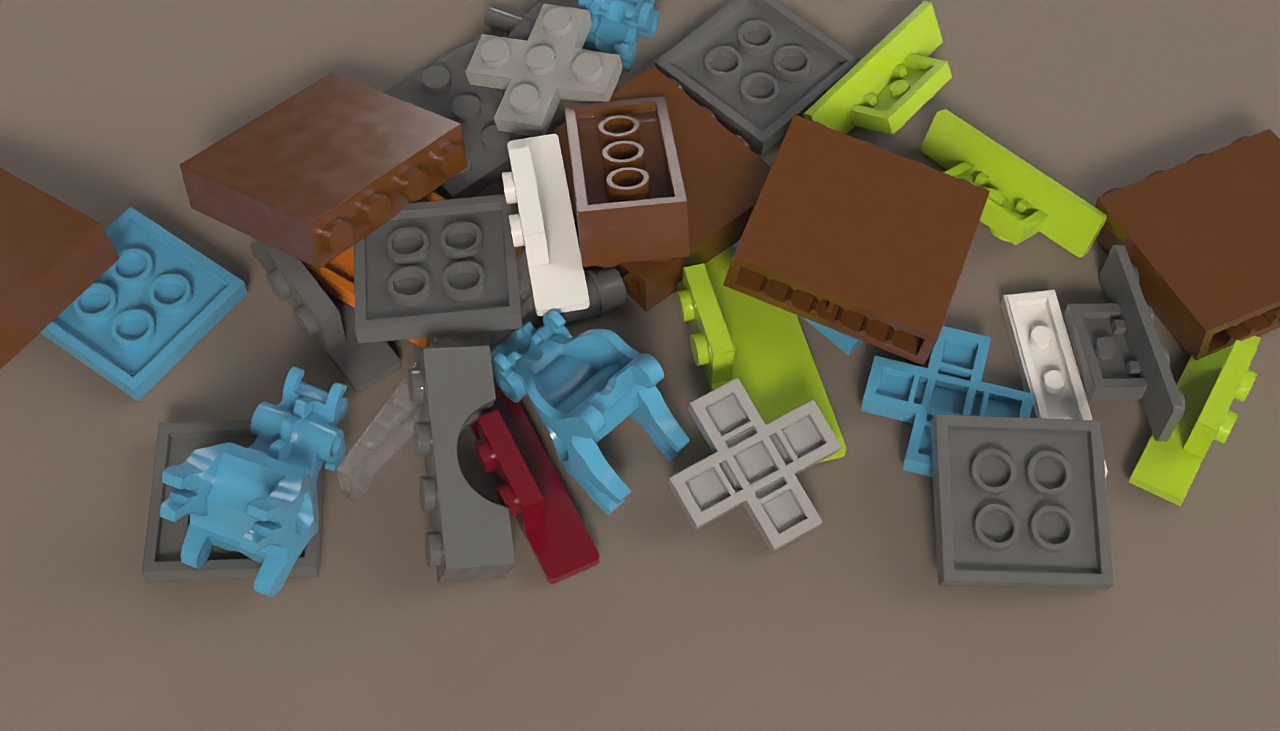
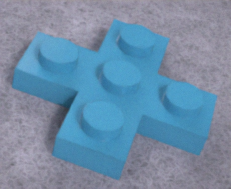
[861,326,1035,478]

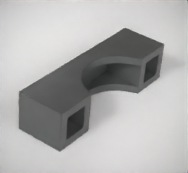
[408,346,515,583]

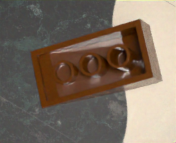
[564,96,690,268]

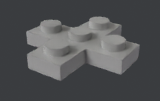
[465,3,623,137]
[667,378,842,553]

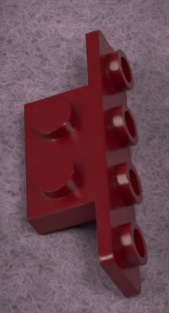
[469,387,600,584]

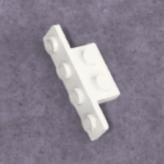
[502,134,590,316]

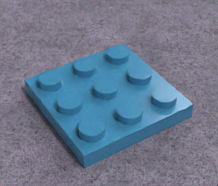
[40,207,248,402]

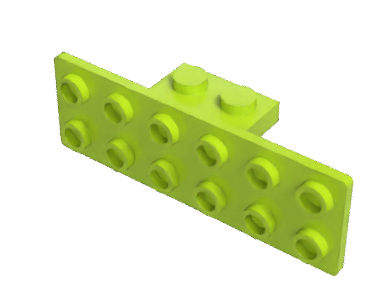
[675,243,846,463]

